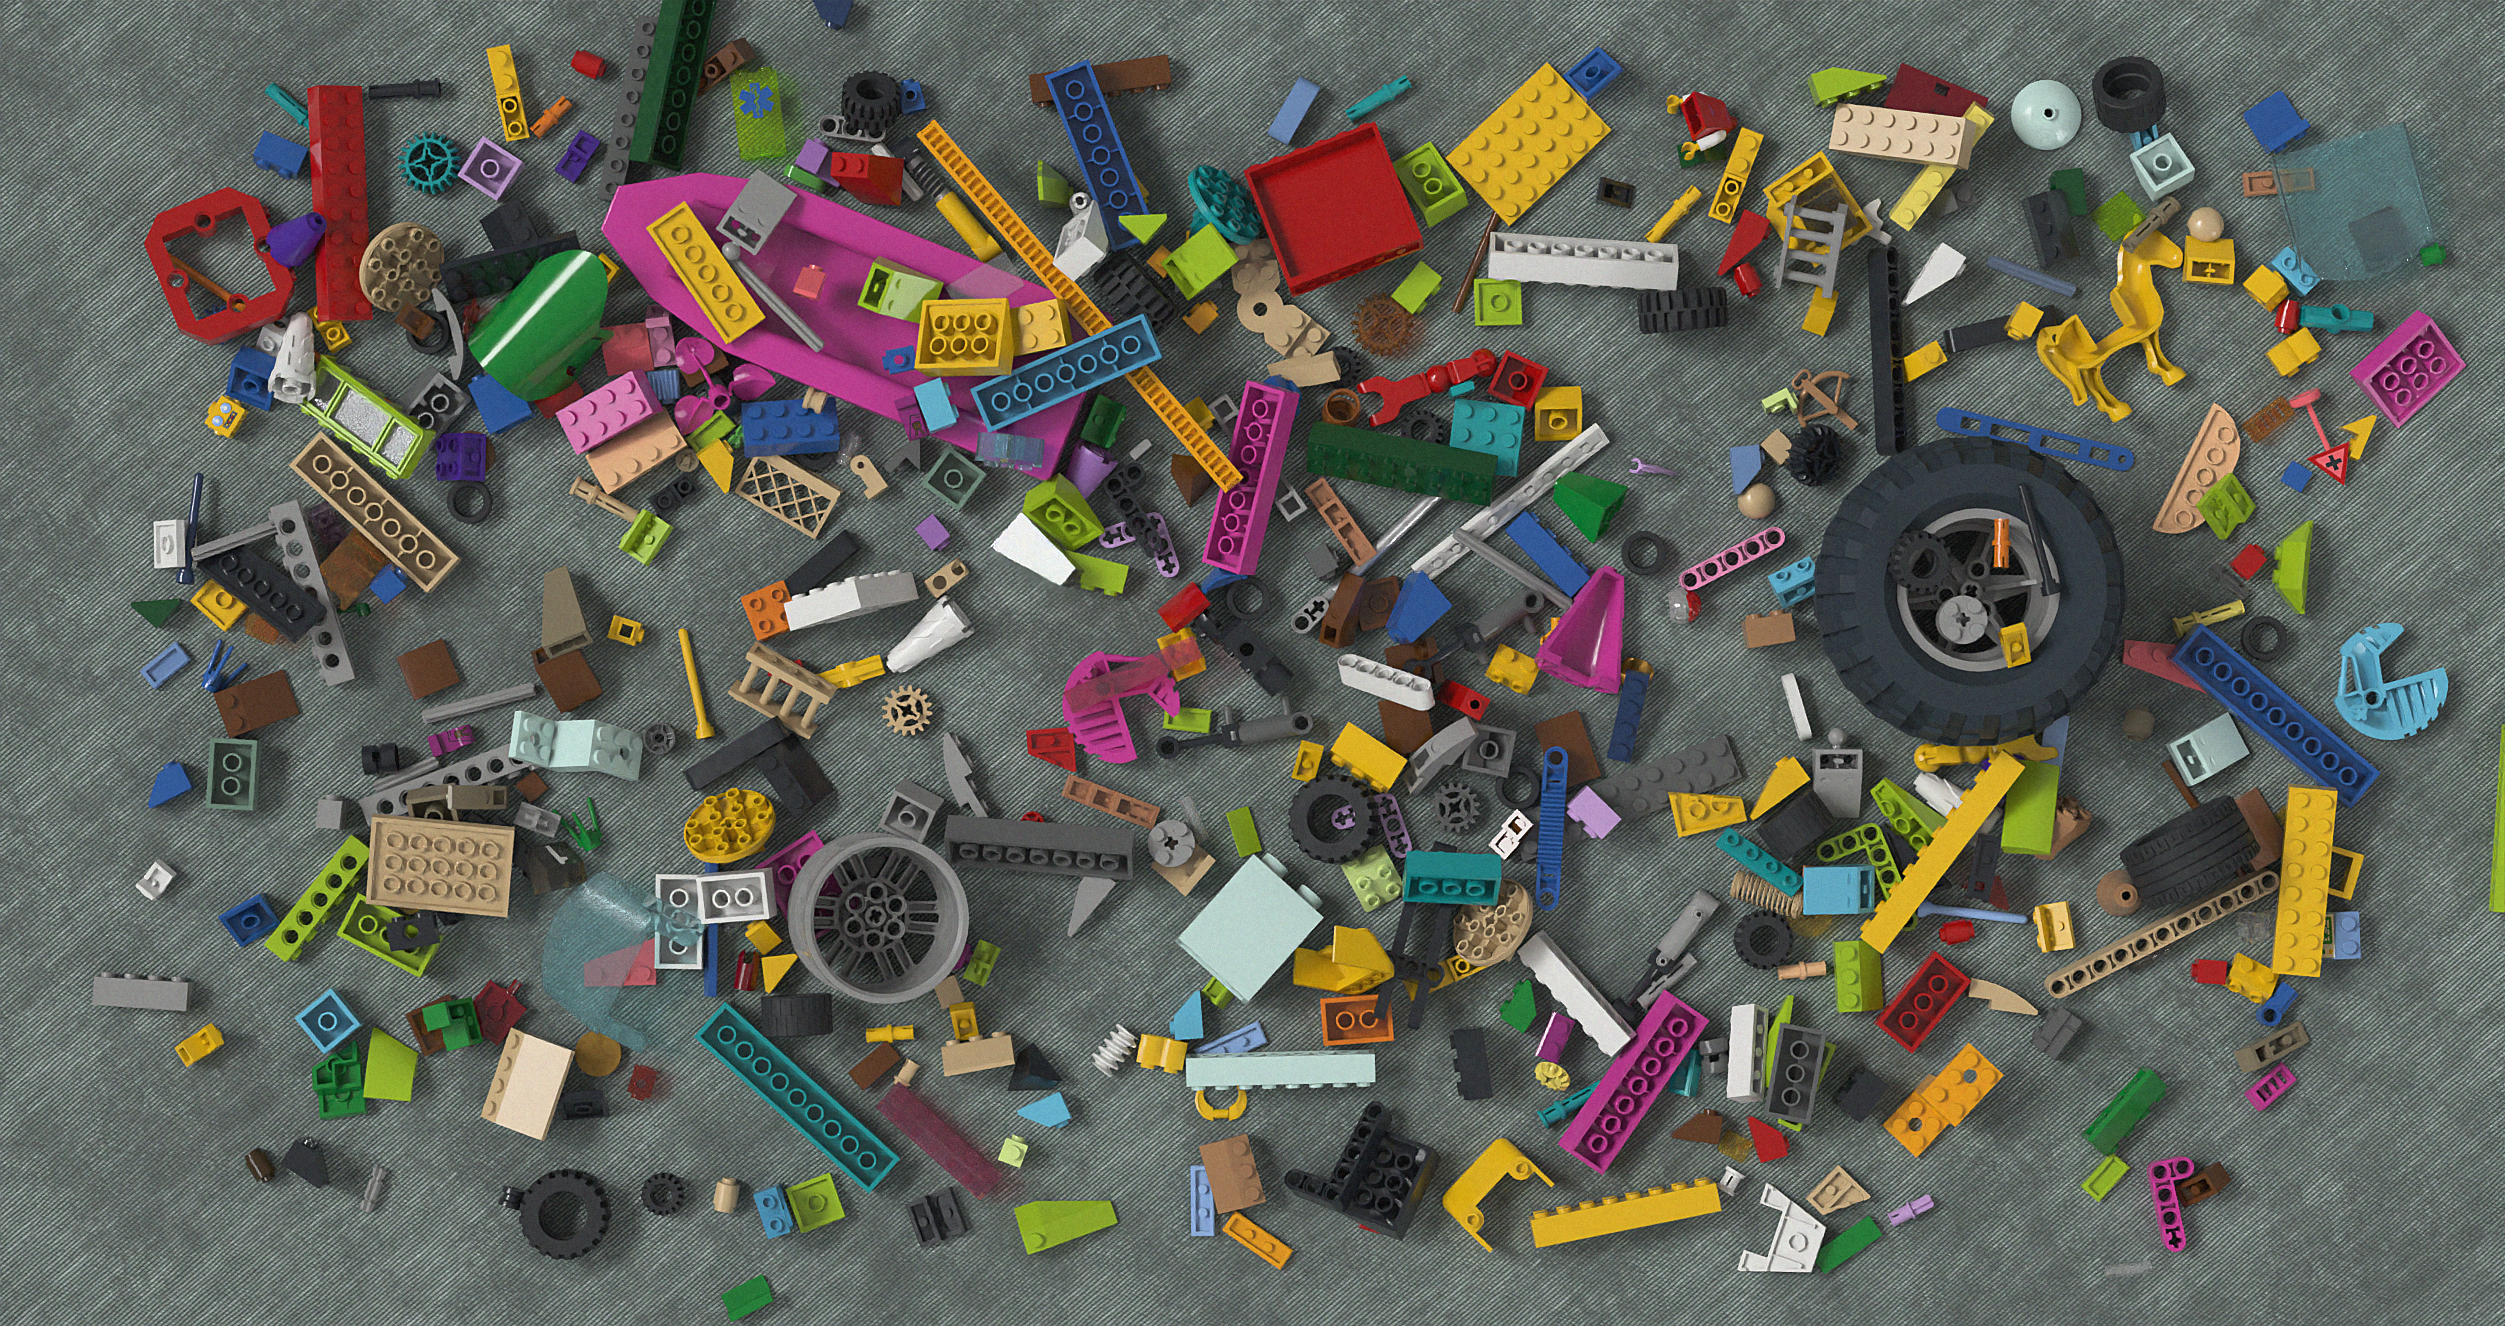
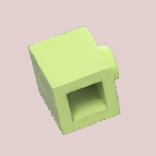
[998,1134,1029,1168]

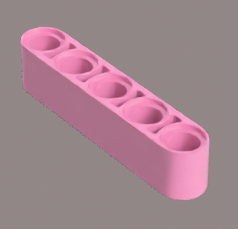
[1679,527,1785,591]

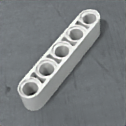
[1338,654,1435,711]

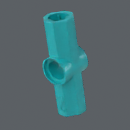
[2299,304,2374,334]

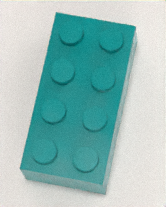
[1402,850,1502,906]

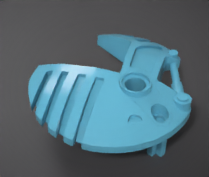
[2333,623,2448,740]

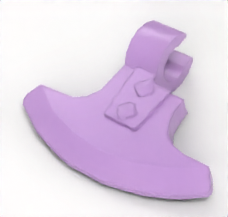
[1630,458,1678,476]

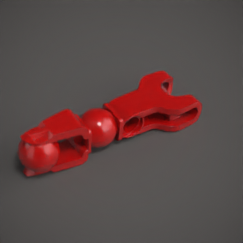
[1356,348,1498,427]

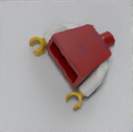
[1666,91,1737,160]

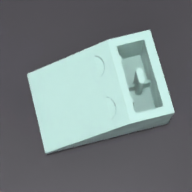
[2165,712,2250,786]

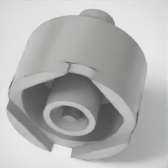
[1936,596,1987,644]
[1148,820,1195,867]

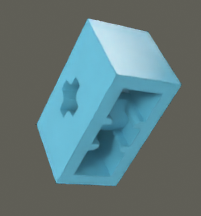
[2267,246,2321,297]

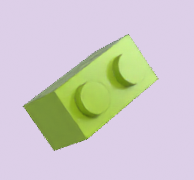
[1391,261,1443,315]

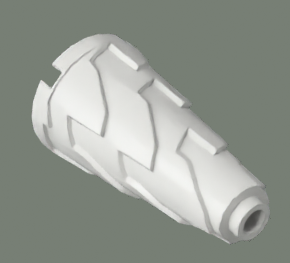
[268,312,316,403]
[886,595,974,673]
[1913,772,2004,847]

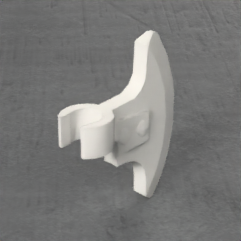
[1850,199,1892,246]

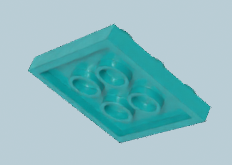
[1450,398,1526,477]

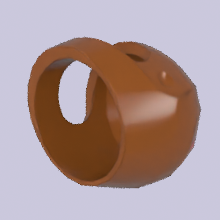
[1321,389,1361,428]

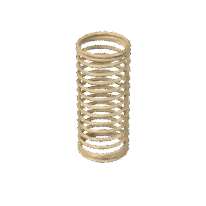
[1730,869,1804,919]

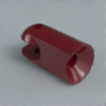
[734,949,760,991]

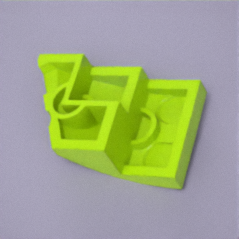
[363,1027,418,1101]

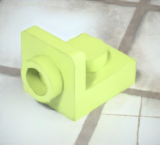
[1762,388,1800,415]

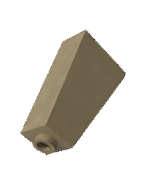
[542,565,593,659]

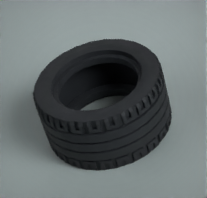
[2120,795,2260,910]

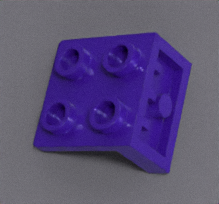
[435,433,486,481]

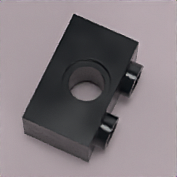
[386,911,441,952]

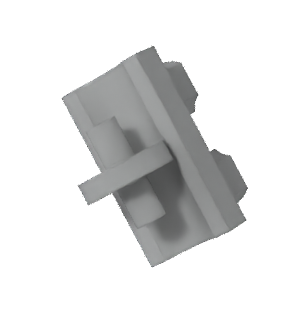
[514,801,562,838]

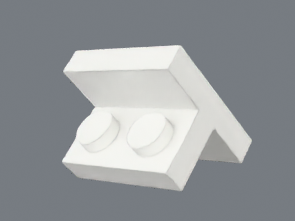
[153,520,197,569]

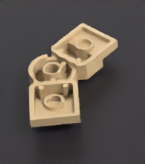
[1228,238,1331,359]

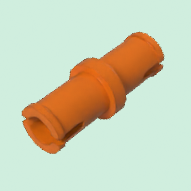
[529,95,573,139]
[1992,519,2011,568]

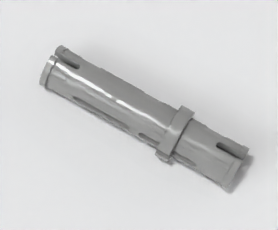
[1637,952,1698,1010]

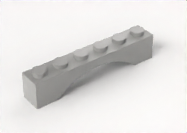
[1207,393,1308,523]

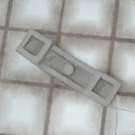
[432,288,466,382]

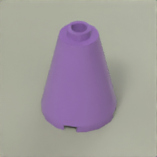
[1065,439,1119,500]

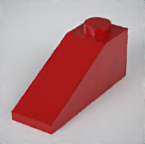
[1715,209,1772,277]

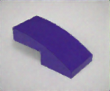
[554,130,600,184]

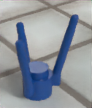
[201,639,248,694]

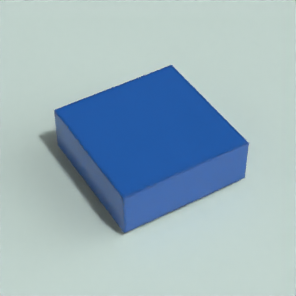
[2279,461,2312,493]

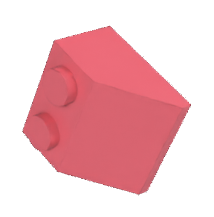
[601,322,655,376]

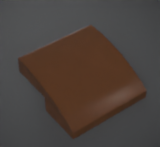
[396,639,460,701]
[404,994,452,1057]

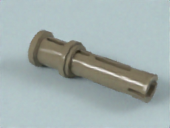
[2122,195,2181,253]

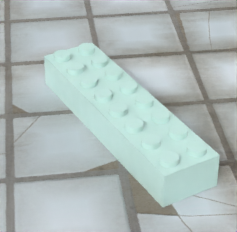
[1186,1049,1375,1091]

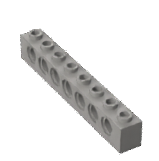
[268,498,358,687]
[359,735,540,827]

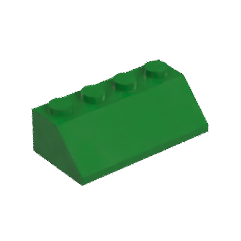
[2081,1066,2167,1156]

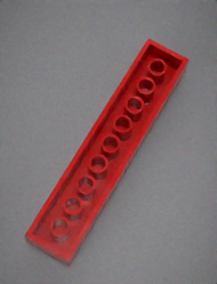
[307,85,373,322]

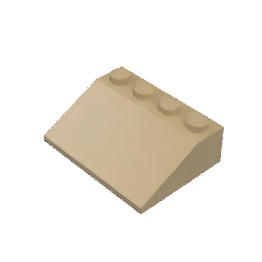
[481,1027,575,1141]

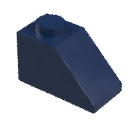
[813,0,854,31]

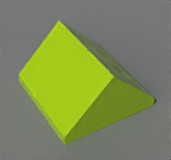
[1119,214,1167,246]

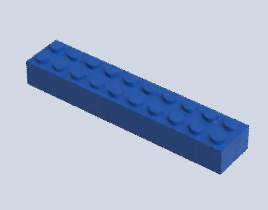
[2166,623,2380,809]

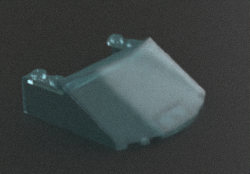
[542,870,708,1054]

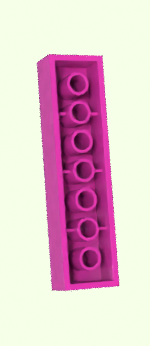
[1202,380,1300,575]
[1558,989,1710,1175]

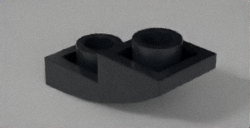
[647,472,701,519]

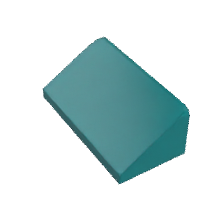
[1668,1048,1703,1097]

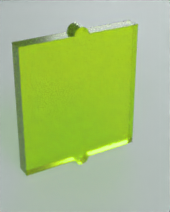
[2090,190,2146,243]

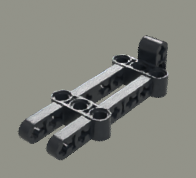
[1373,841,1458,1030]

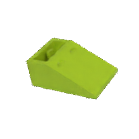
[1807,67,1887,108]
[1161,222,1239,301]
[857,256,944,324]

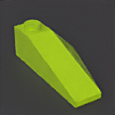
[1014,1200,1118,1255]

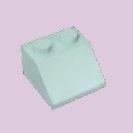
[2130,132,2195,203]

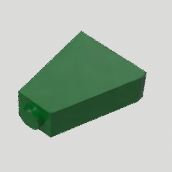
[1553,471,1628,544]

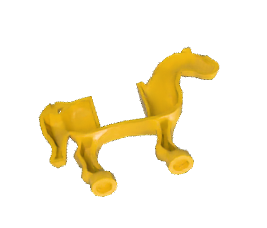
[2036,214,2187,423]

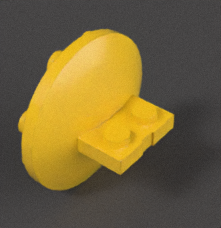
[684,788,776,866]

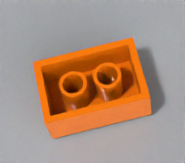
[1320,993,1394,1046]

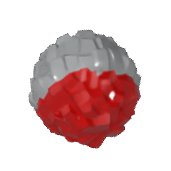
[1667,587,1702,624]

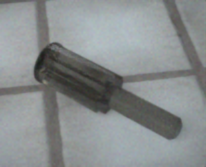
[2127,944,2172,974]

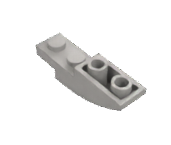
[1402,716,1479,795]
[943,732,990,818]

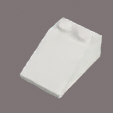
[1053,200,1108,282]
[1901,242,1966,308]

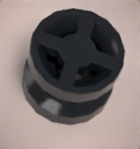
[498,1185,525,1210]

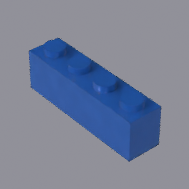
[1504,511,1590,598]

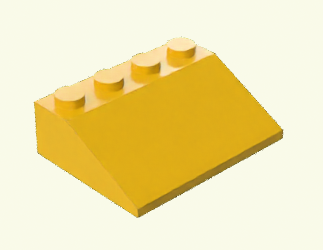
[914,298,1014,377]

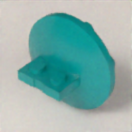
[1188,165,1262,245]

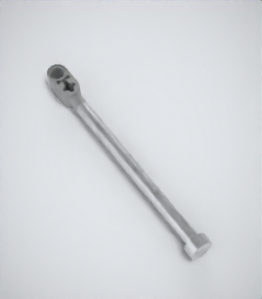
[1291,495,1441,635]

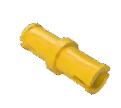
[866,1024,914,1043]

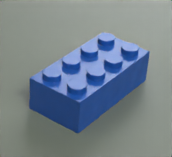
[740,397,840,458]

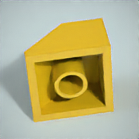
[1533,386,1582,441]

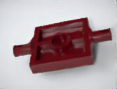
[472,978,528,1047]

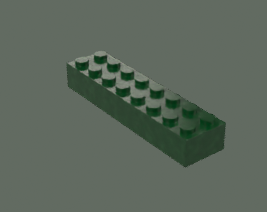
[628,0,717,172]
[1307,420,1498,507]

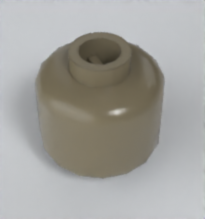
[2122,705,2155,742]

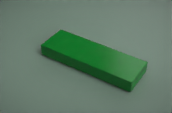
[1815,1215,1882,1274]

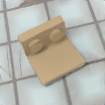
[1151,839,1216,897]

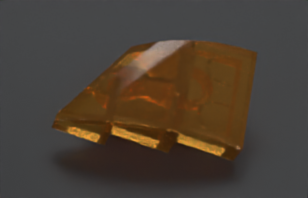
[319,527,390,611]

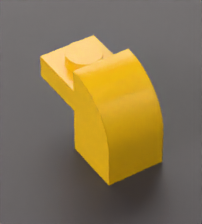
[175,1023,224,1067]

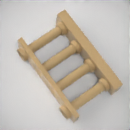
[727,641,838,740]

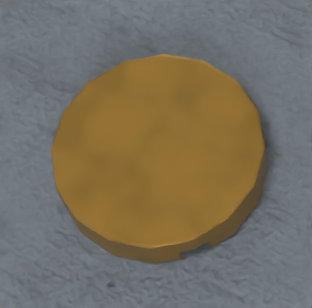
[575,1030,622,1077]

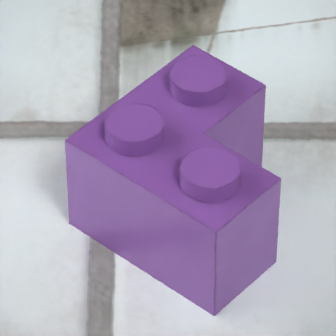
[795,137,842,190]

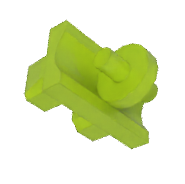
[963,939,1001,987]

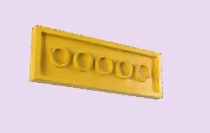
[646,201,766,345]

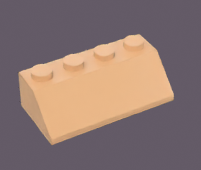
[585,406,689,496]

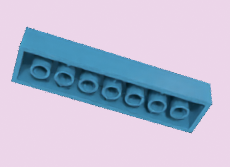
[970,313,1165,433]

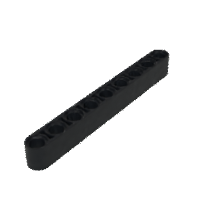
[1867,246,1907,456]

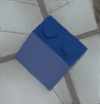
[225,345,276,412]

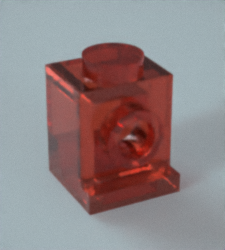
[627,1063,659,1101]

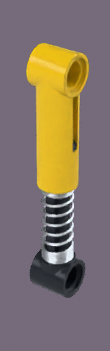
[889,135,1004,265]

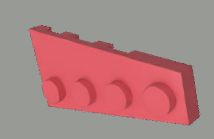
[2121,640,2207,694]

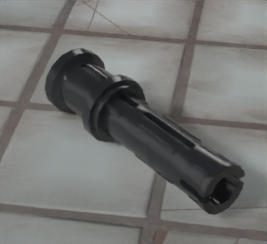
[368,77,441,100]

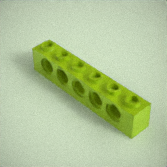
[264,834,370,962]

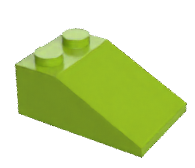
[1392,141,1469,228]
[1022,473,1105,552]

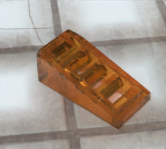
[2242,395,2295,443]

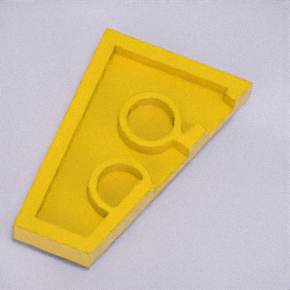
[1668,792,1747,837]

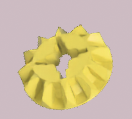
[1534,1062,1571,1092]

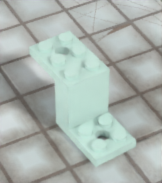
[508,711,643,781]

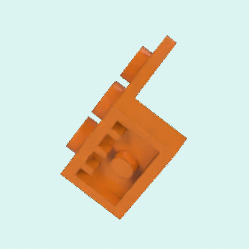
[741,580,792,643]

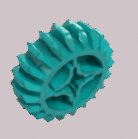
[398,131,462,195]

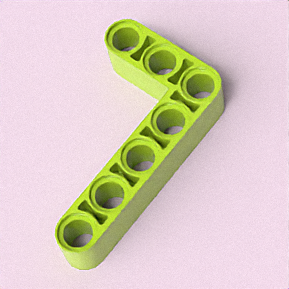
[1815,823,1917,931]

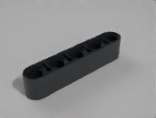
[1943,304,2059,354]
[784,529,861,599]
[683,715,790,792]

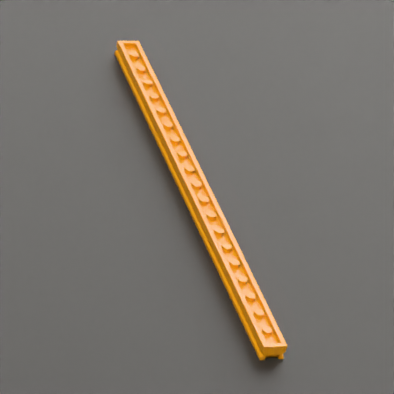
[916,120,1244,494]

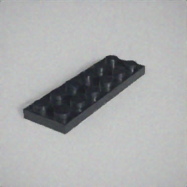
[439,230,582,304]
[196,534,328,644]

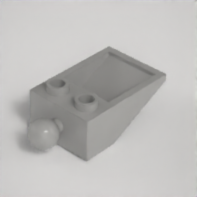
[716,168,798,261]
[1812,727,1863,818]

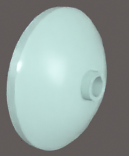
[2011,80,2081,150]

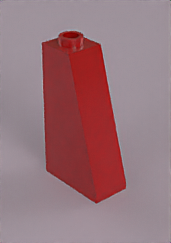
[1435,678,1490,721]

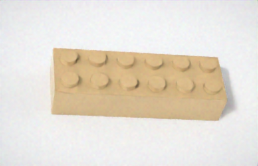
[1829,103,1977,170]

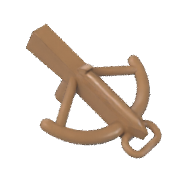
[1791,369,1859,431]

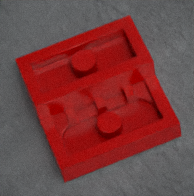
[1157,581,1211,634]

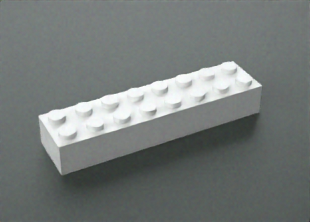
[1488,232,1679,292]

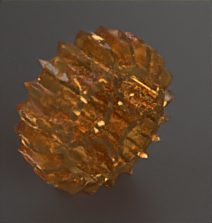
[1351,293,1414,356]

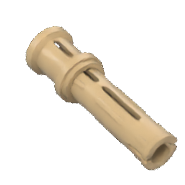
[569,476,640,524]

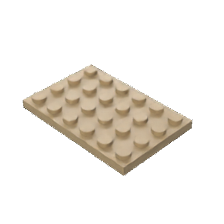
[366,813,515,917]

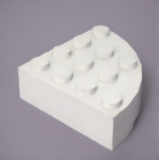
[784,569,919,631]

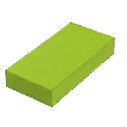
[686,410,737,453]
[1163,707,1212,733]
[2080,1153,2130,1202]

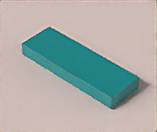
[1448,380,1475,401]

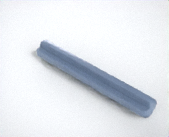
[1986,255,2076,297]

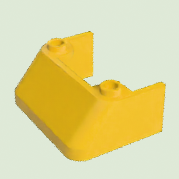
[1293,925,1394,995]
[1442,1138,1554,1252]

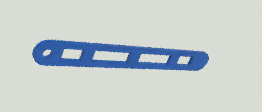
[1936,407,2134,471]

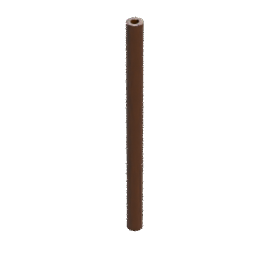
[1451,210,1500,314]

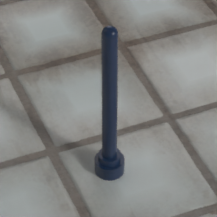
[175,473,204,585]

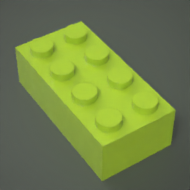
[336,892,445,978]

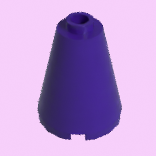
[266,212,327,268]

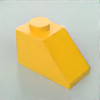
[1903,340,1948,384]
[696,438,734,494]

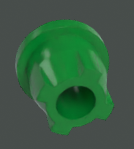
[2419,242,2446,267]

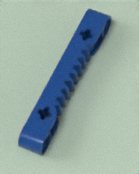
[1534,746,1568,911]

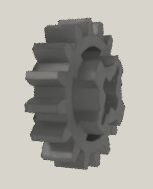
[1429,782,1480,833]

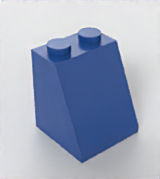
[468,373,538,436]
[1385,570,1453,644]

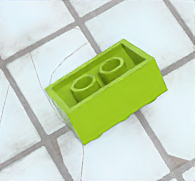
[1832,939,1883,1013]

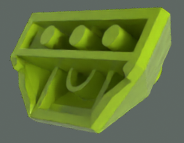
[2272,520,2314,615]

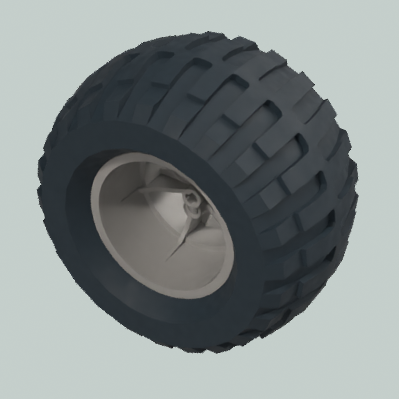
[1813,436,2128,746]

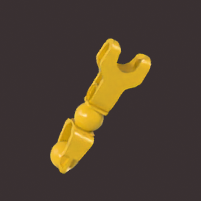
[1914,734,2059,772]

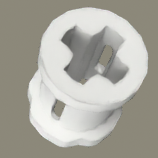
[1716,1166,1745,1196]

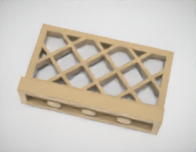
[734,455,844,539]

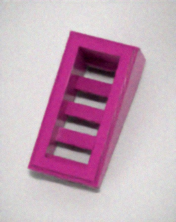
[2244,1062,2297,1111]

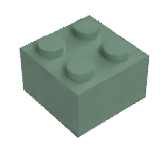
[921,446,988,512]

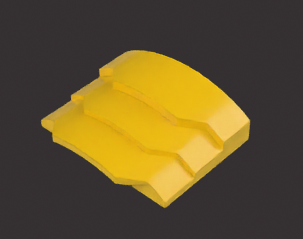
[1763,150,1874,267]

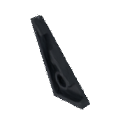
[1879,822,1952,896]

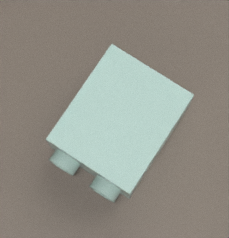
[1175,853,1324,1004]

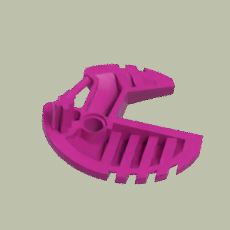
[1062,651,1180,763]

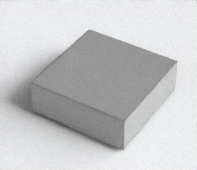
[1129,439,1153,461]

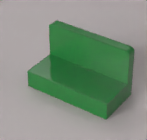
[721,1274,775,1322]

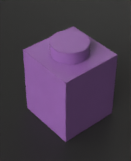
[915,514,951,551]

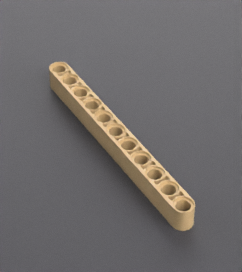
[2044,867,2280,998]

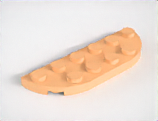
[2151,403,2240,534]

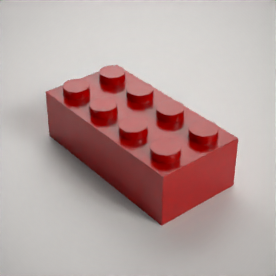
[1873,950,1971,1054]

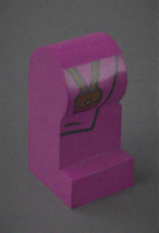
[894,394,928,442]
[427,724,476,757]

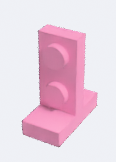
[645,304,677,367]

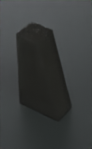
[990,512,1085,588]

